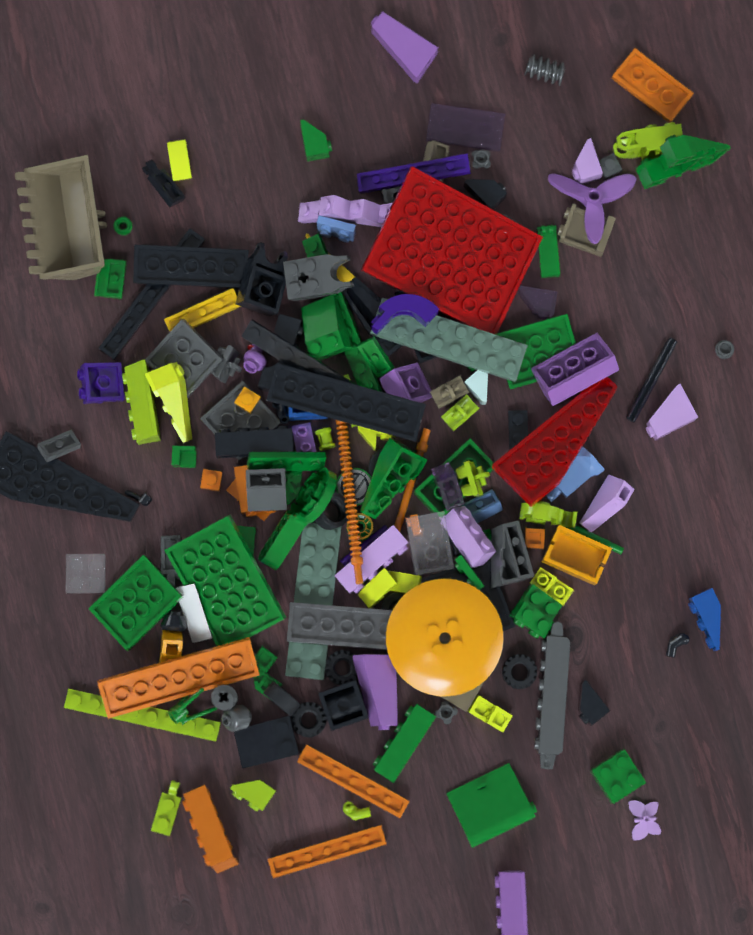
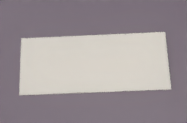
[176,584,212,643]

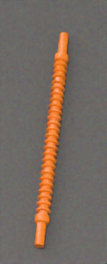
[335,420,363,584]

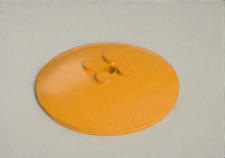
[386,579,503,696]

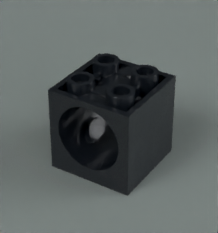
[318,680,369,732]

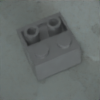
[246,468,287,512]

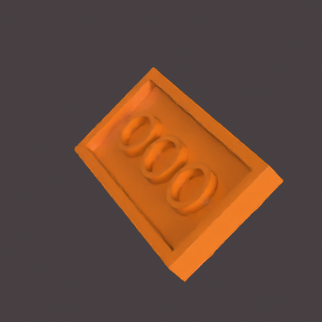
[612,48,694,123]

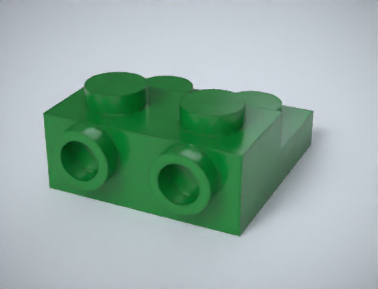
[509,583,562,639]

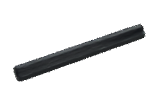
[626,337,677,423]

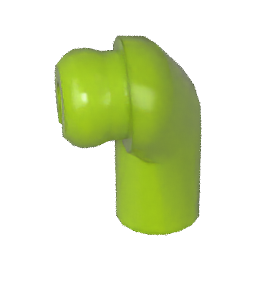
[343,801,371,820]

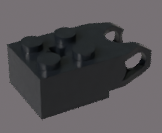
[235,242,288,317]

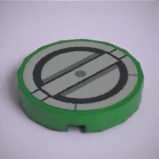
[336,468,371,506]

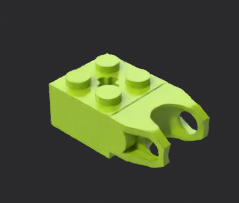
[613,122,683,160]

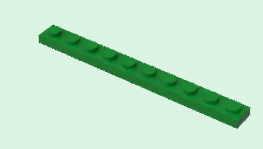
[302,234,382,392]

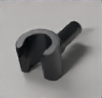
[125,490,152,506]

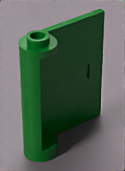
[446,763,537,848]

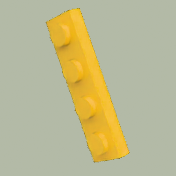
[164,288,241,332]

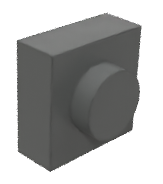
[599,153,622,179]

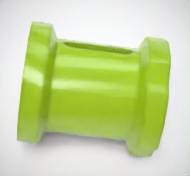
[315,427,336,451]

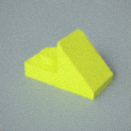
[358,426,396,451]

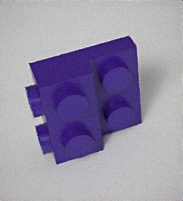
[77,362,124,404]

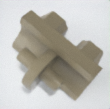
[430,376,469,409]

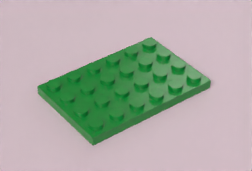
[164,515,286,646]

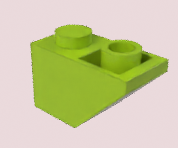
[230,780,276,812]

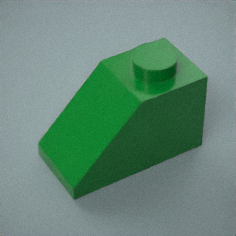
[300,120,332,162]

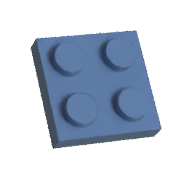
[317,215,356,242]

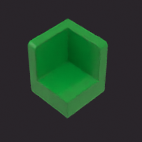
[171,446,197,468]

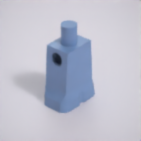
[545,447,605,503]

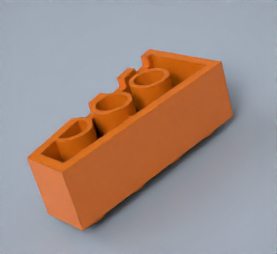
[182,785,239,874]

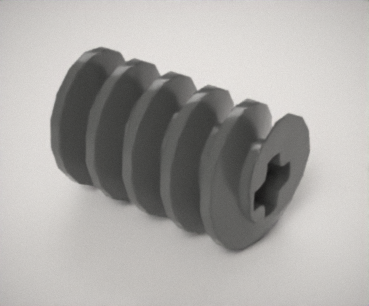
[524,54,565,86]
[211,685,238,710]

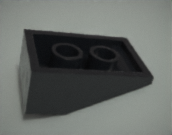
[234,716,299,769]

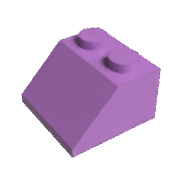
[379,362,432,403]

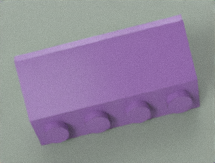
[531,333,619,406]
[495,870,528,935]

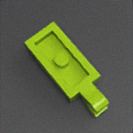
[151,781,181,836]

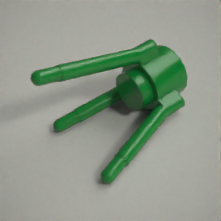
[168,688,218,725]

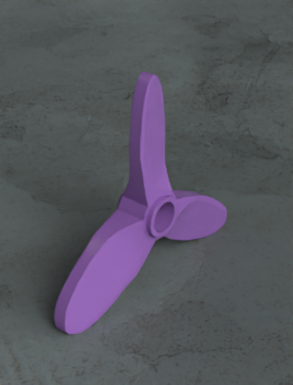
[548,174,636,244]

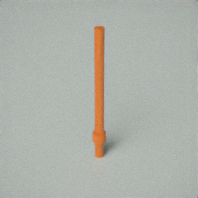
[394,428,431,532]

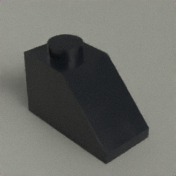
[464,179,507,210]
[578,680,610,726]

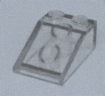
[406,511,454,575]

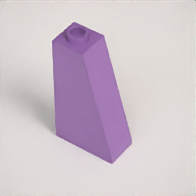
[371,12,438,83]
[353,655,398,730]

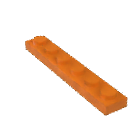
[297,745,409,818]
[268,825,386,878]

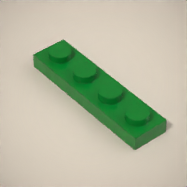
[247,452,326,471]

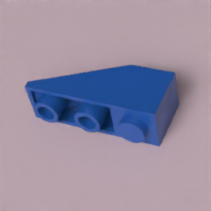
[688,588,721,651]

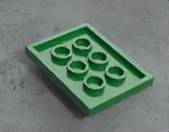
[495,314,576,390]
[89,555,183,651]

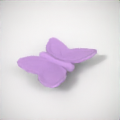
[629,800,661,840]

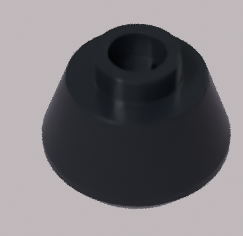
[160,611,187,632]

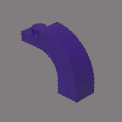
[371,294,439,335]

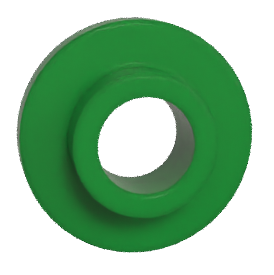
[114,217,133,236]

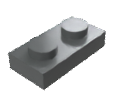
[37,430,81,462]

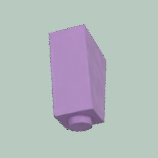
[646,384,698,440]

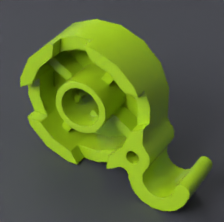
[519,501,578,528]

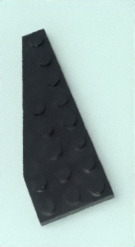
[0,431,140,522]

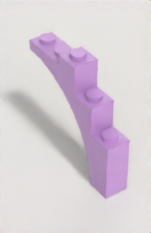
[298,195,393,227]

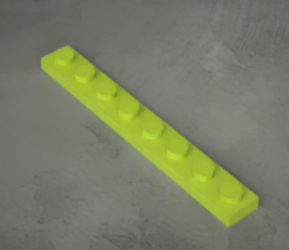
[64,689,221,742]

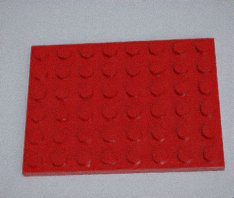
[361,166,543,334]

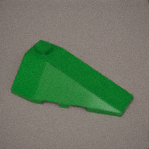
[360,438,427,519]

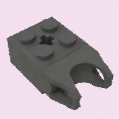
[283,254,354,301]

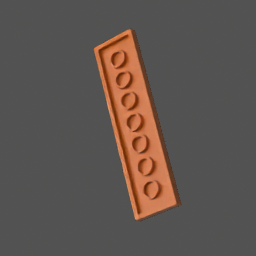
[97,637,259,719]

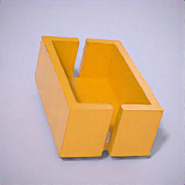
[542,525,612,586]

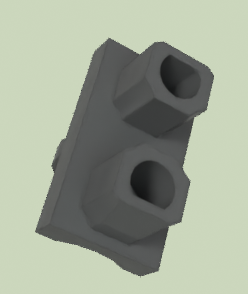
[211,345,242,384]

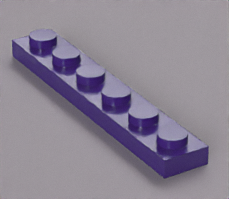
[357,154,471,194]

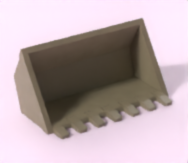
[15,155,107,280]

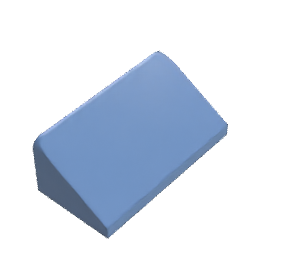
[459,489,503,523]

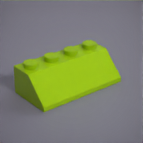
[122,360,161,445]

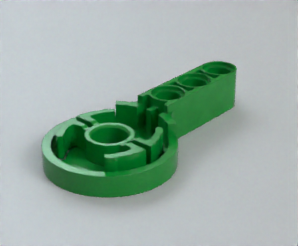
[258,468,337,570]

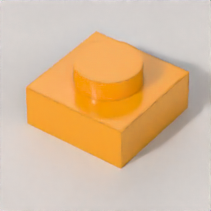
[234,386,261,414]

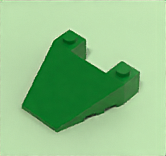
[636,135,731,189]

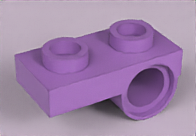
[291,422,316,452]

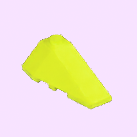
[145,362,192,443]

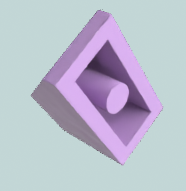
[572,139,603,184]

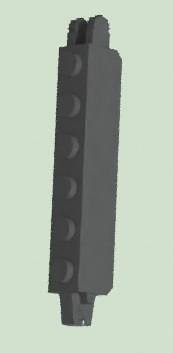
[534,621,570,769]

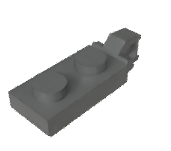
[161,535,181,588]

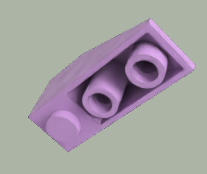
[580,474,635,532]

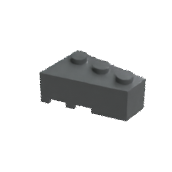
[491,521,534,588]

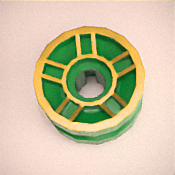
[347,513,373,541]

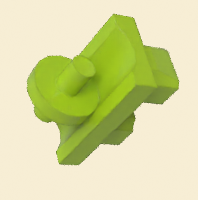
[441,394,480,432]
[456,461,490,497]

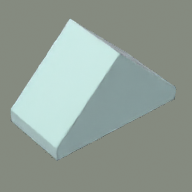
[464,370,488,405]

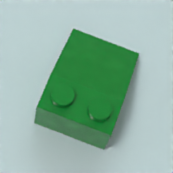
[301,294,353,361]

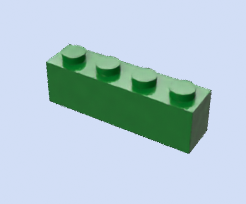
[373,704,436,783]

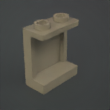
[557,203,616,257]

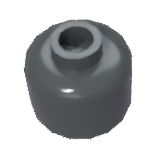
[222,704,252,732]

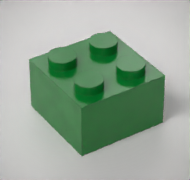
[589,749,646,804]

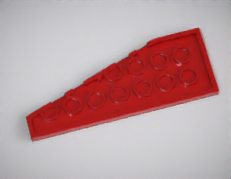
[492,377,618,507]

